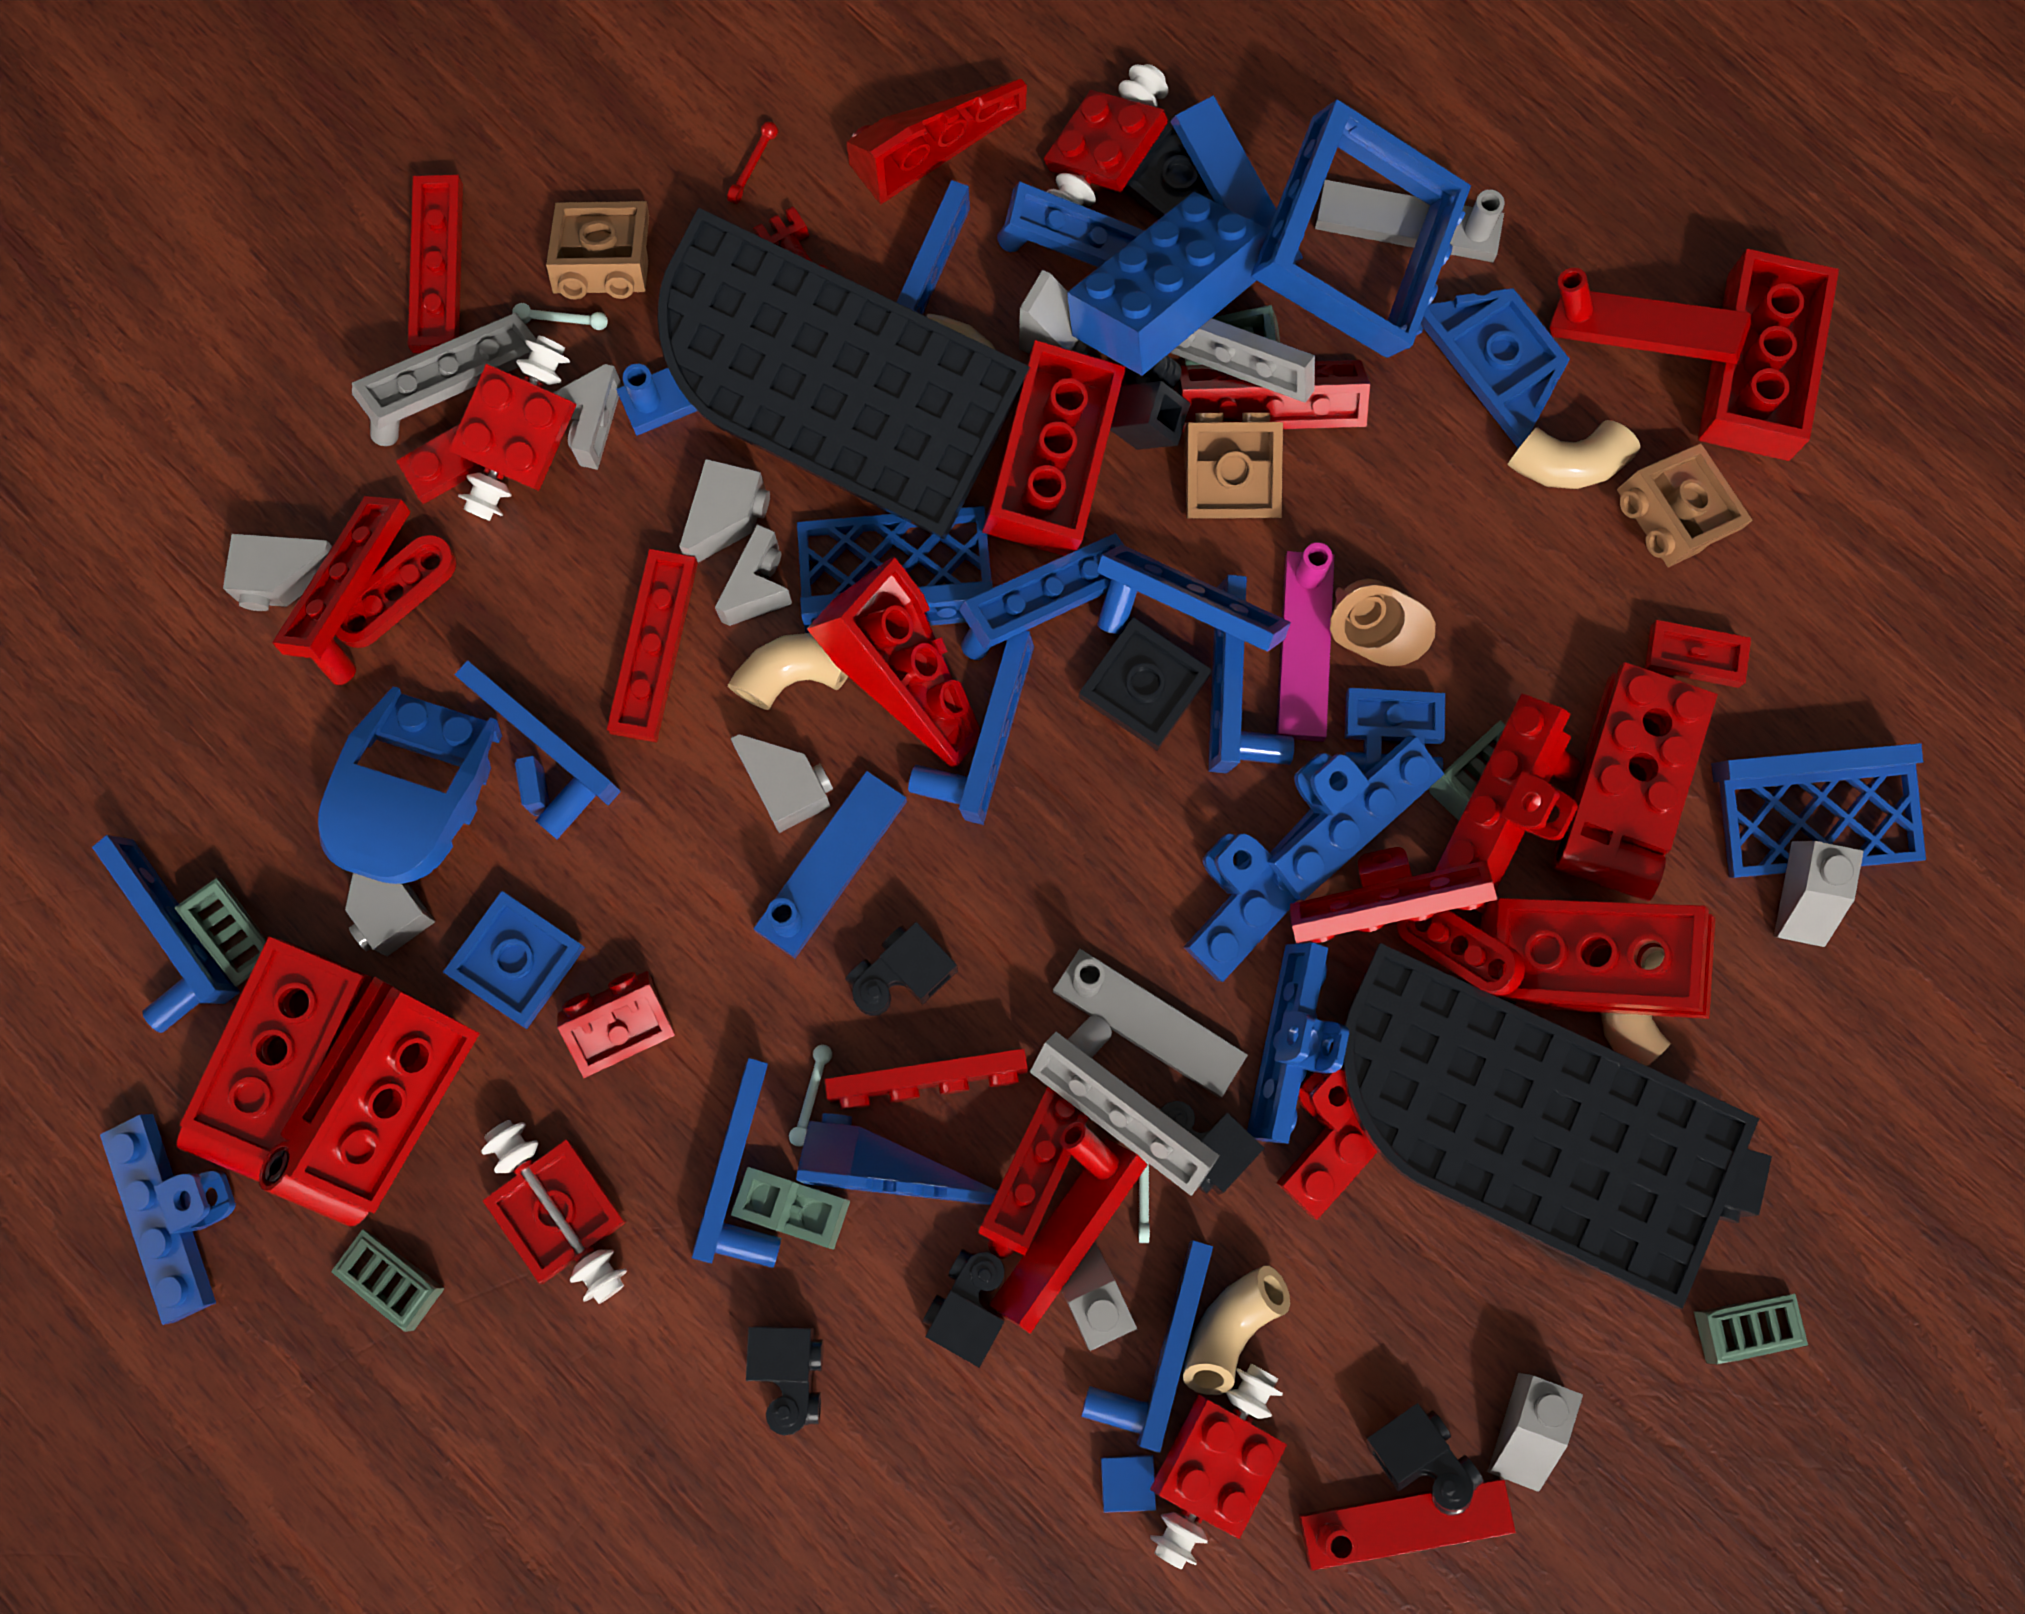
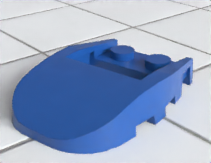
[318,686,502,884]

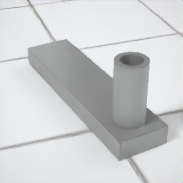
[1315,180,1505,262]
[352,313,537,446]
[1170,318,1315,403]
[1053,949,1248,1098]
[1030,1016,1220,1196]

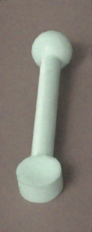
[513,303,608,330]
[789,1044,832,1147]
[1138,1159,1150,1243]

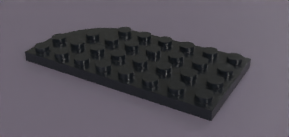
[658,207,1030,540]
[1342,943,1760,1309]

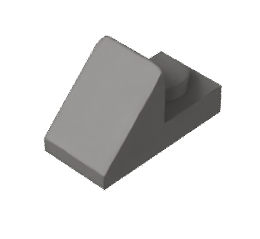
[553,364,622,470]
[715,525,792,626]

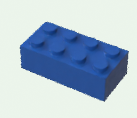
[1067,192,1266,376]

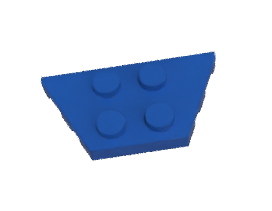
[1421,288,1570,449]

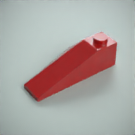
[846,78,1027,205]
[807,557,981,768]

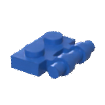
[1344,688,1445,775]

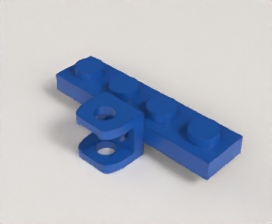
[1267,736,1444,901]
[1183,809,1320,982]
[1247,942,1349,1144]
[100,1114,236,1325]

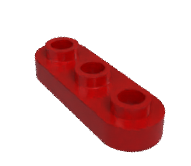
[335,535,456,648]
[1397,910,1525,996]

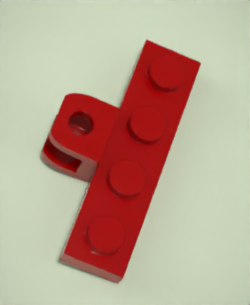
[1435,693,1578,876]
[1290,847,1497,943]
[1276,1069,1377,1220]

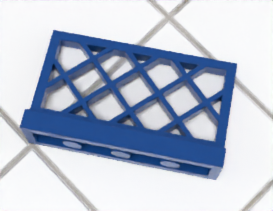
[797,506,993,633]
[1711,743,1926,878]

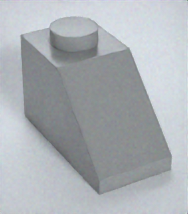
[1019,270,1091,355]
[679,459,770,563]
[223,534,332,611]
[731,734,833,833]
[1774,841,1864,947]
[345,873,436,956]
[1061,1242,1137,1351]
[1488,1373,1583,1492]

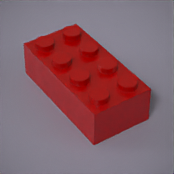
[1697,249,1839,461]
[982,340,1126,556]

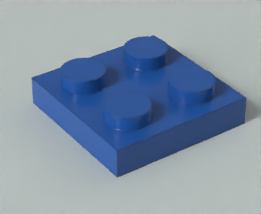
[443,891,585,1029]

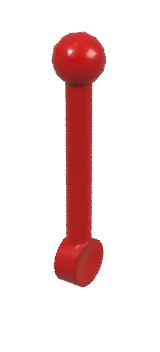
[727,121,778,204]

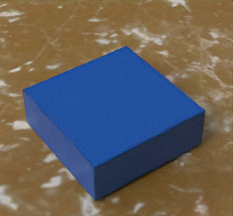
[515,756,550,816]
[1101,1455,1156,1513]

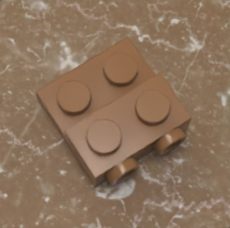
[546,201,650,300]
[1184,413,1283,519]
[1617,443,1753,567]

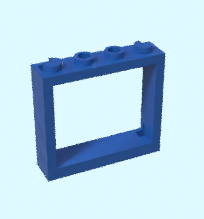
[1250,99,1471,358]

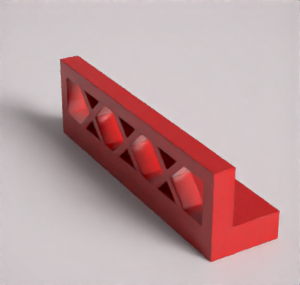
[1178,360,1370,432]

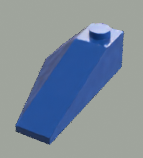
[796,1113,997,1205]

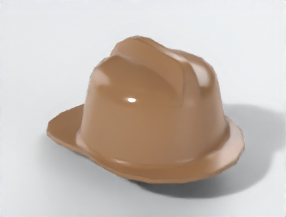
[1330,578,1436,667]

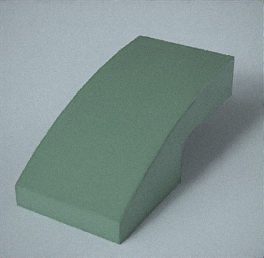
[731,1167,850,1250]

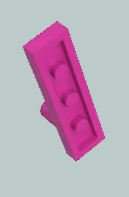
[1276,543,1335,742]

